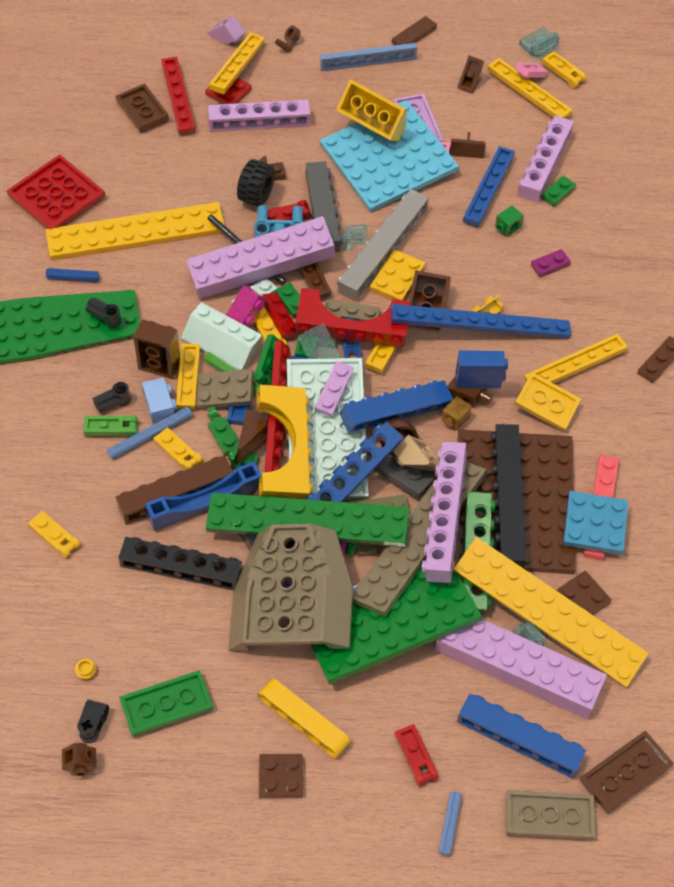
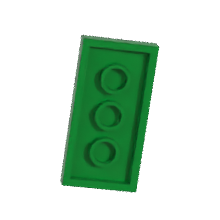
[119,670,213,737]

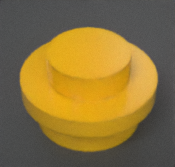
[75,659,96,680]

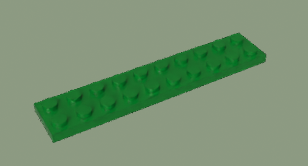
[206,493,409,547]

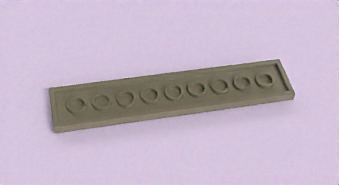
[352,462,487,617]

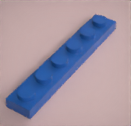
[463,146,515,227]

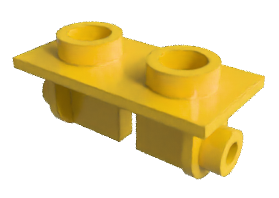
[470,295,504,314]

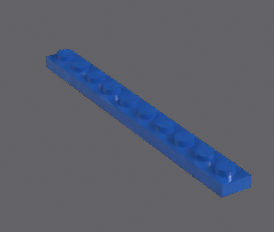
[391,304,571,339]

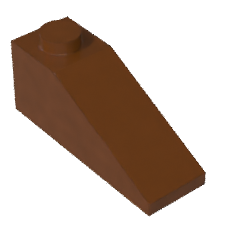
[237,410,269,463]

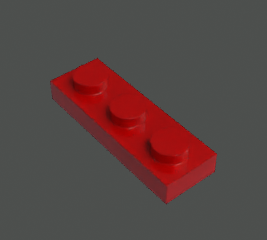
[262,293,299,339]

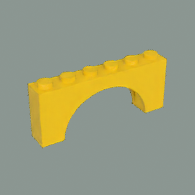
[256,385,312,499]

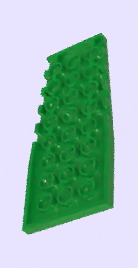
[0,290,140,365]

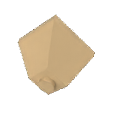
[393,435,440,471]

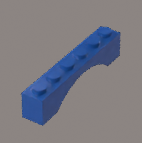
[145,461,261,531]

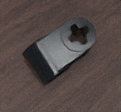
[77,699,109,743]

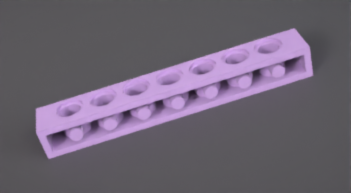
[422,442,467,583]

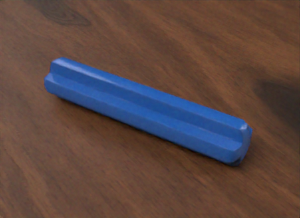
[46,268,99,282]

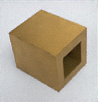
[442,396,472,431]

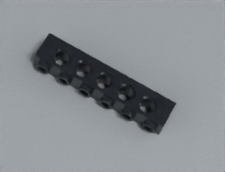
[118,537,243,591]

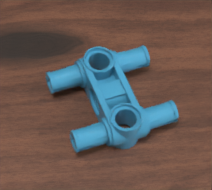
[254,205,304,238]

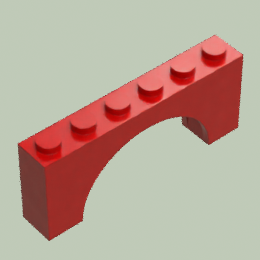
[295,288,410,347]

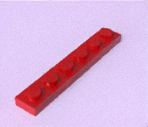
[161,56,195,134]

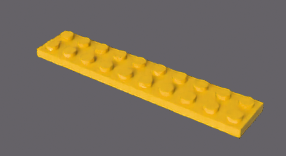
[45,202,224,261]
[453,537,649,688]

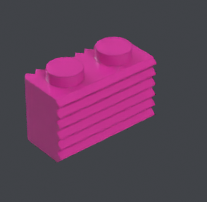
[226,285,266,328]

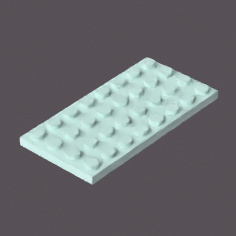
[287,358,368,500]

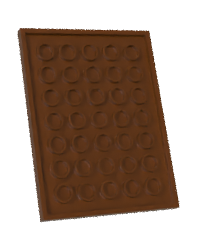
[455,429,575,574]

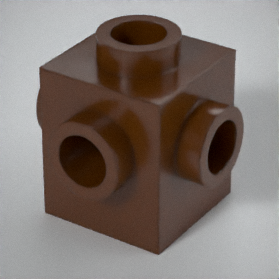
[62,743,97,776]

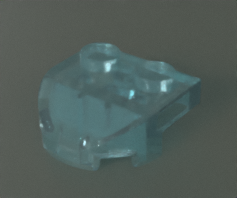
[519,26,559,57]

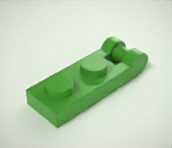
[83,416,139,437]

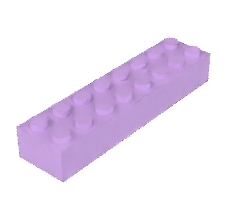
[186,216,335,300]
[435,619,607,720]

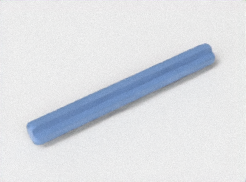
[107,407,192,459]

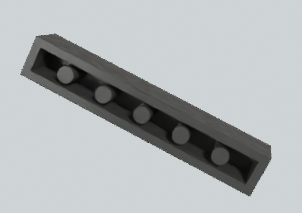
[305,161,343,252]

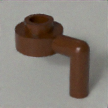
[275,25,300,52]

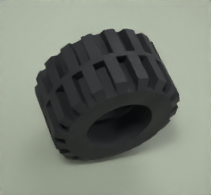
[237,159,275,207]

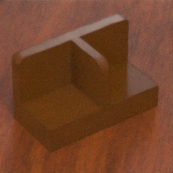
[450,132,485,158]

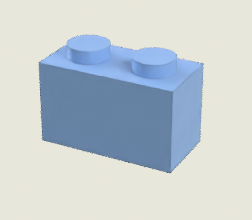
[142,377,177,423]

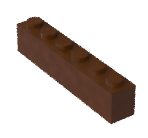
[116,455,233,525]

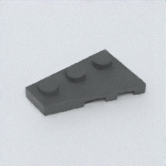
[375,454,438,499]

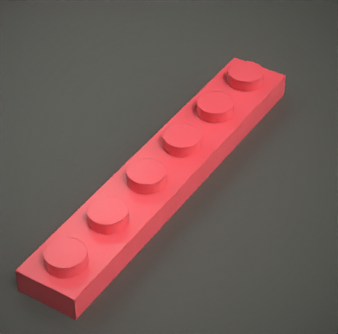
[583,455,619,561]

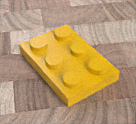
[370,249,425,300]
[514,372,581,432]

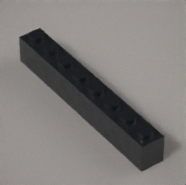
[491,424,526,569]

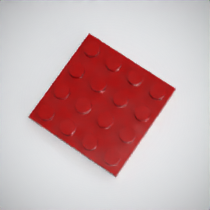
[6,154,106,230]

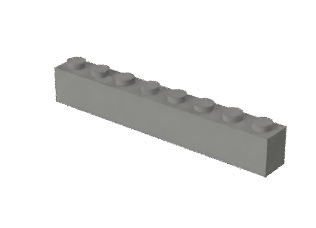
[337,189,429,301]

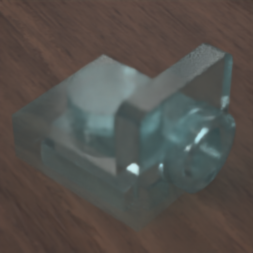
[342,225,367,250]
[513,621,545,646]

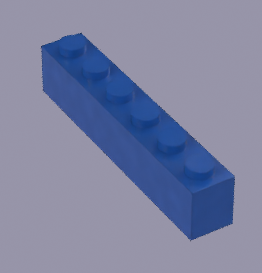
[339,380,453,433]
[457,693,586,779]

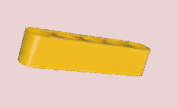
[258,678,351,758]

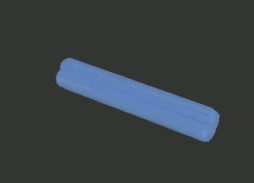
[439,792,462,856]

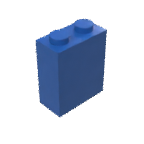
[455,350,508,388]

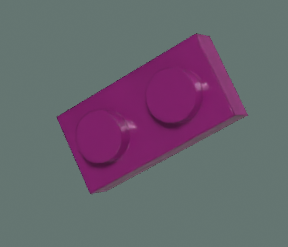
[531,249,571,278]

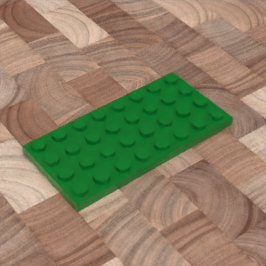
[310,567,482,685]

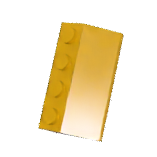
[336,79,406,142]

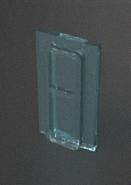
[298,323,341,359]

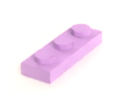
[315,361,354,417]

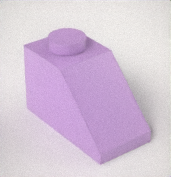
[207,16,245,45]

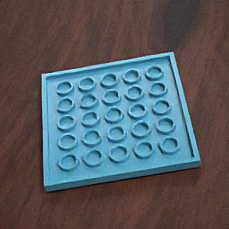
[320,100,459,213]

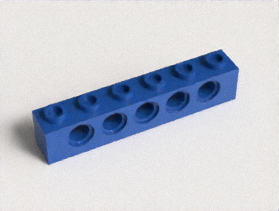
[306,421,404,502]

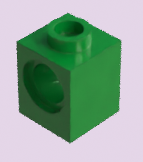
[495,205,524,237]

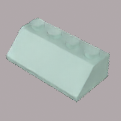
[181,302,262,370]

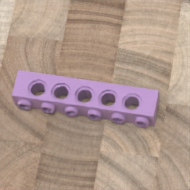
[208,100,310,132]
[518,115,574,202]

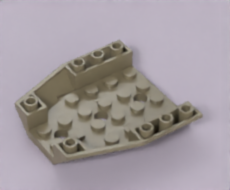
[229,523,353,651]

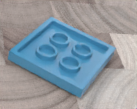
[563,491,628,555]

